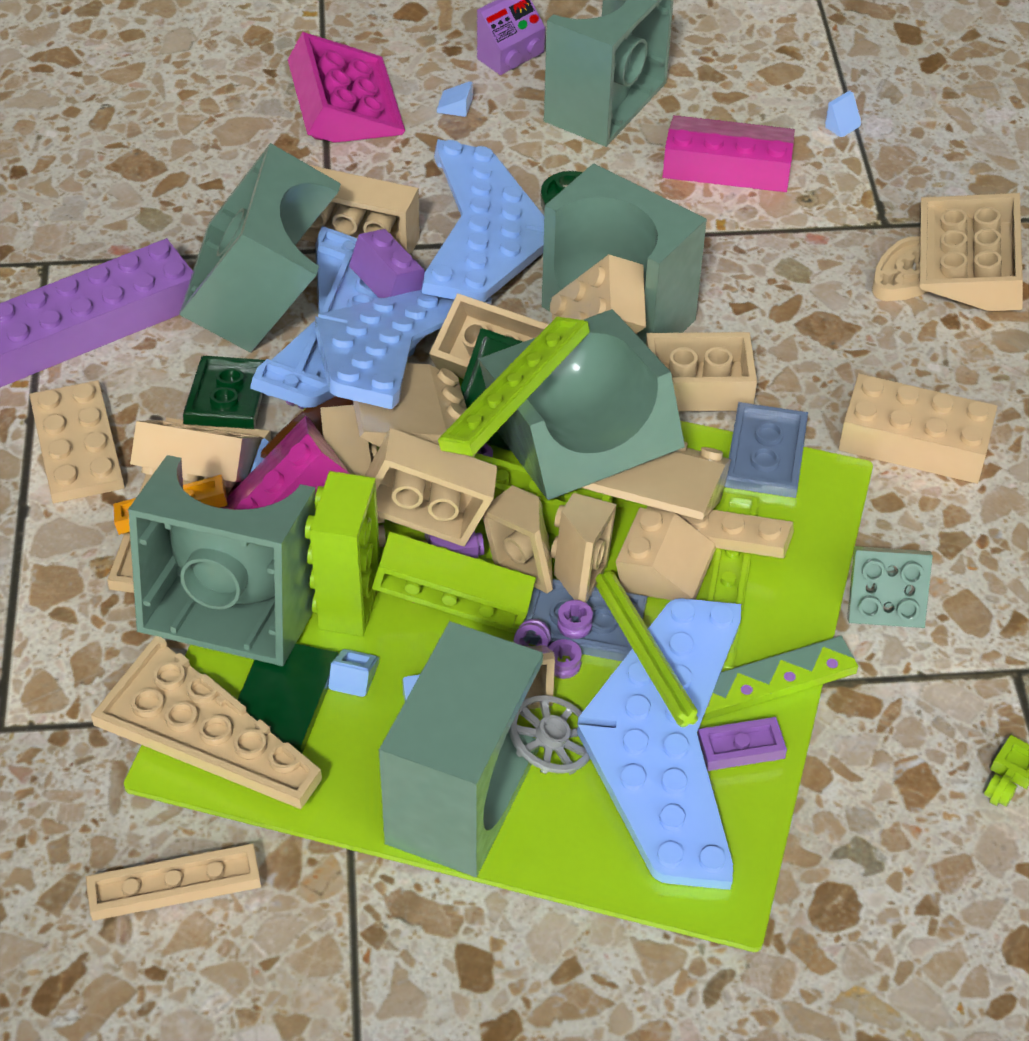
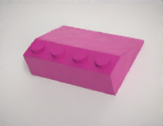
[288,32,405,143]
[663,115,795,193]
[220,416,350,512]

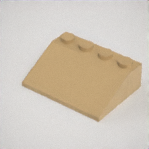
[920,193,1023,311]
[353,363,479,458]
[581,441,731,520]

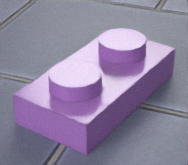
[697,717,787,771]

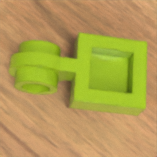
[984,735,1029,807]

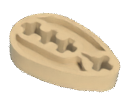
[872,236,928,301]

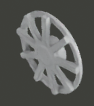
[508,695,590,775]

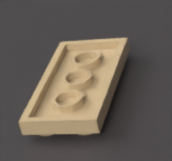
[29,380,125,504]

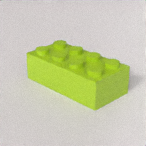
[305,471,380,637]

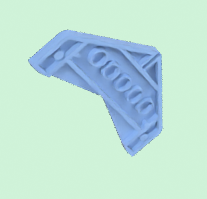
[421,139,544,302]
[250,226,416,408]
[315,290,492,409]
[577,598,741,890]

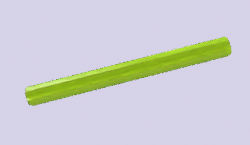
[595,571,698,728]

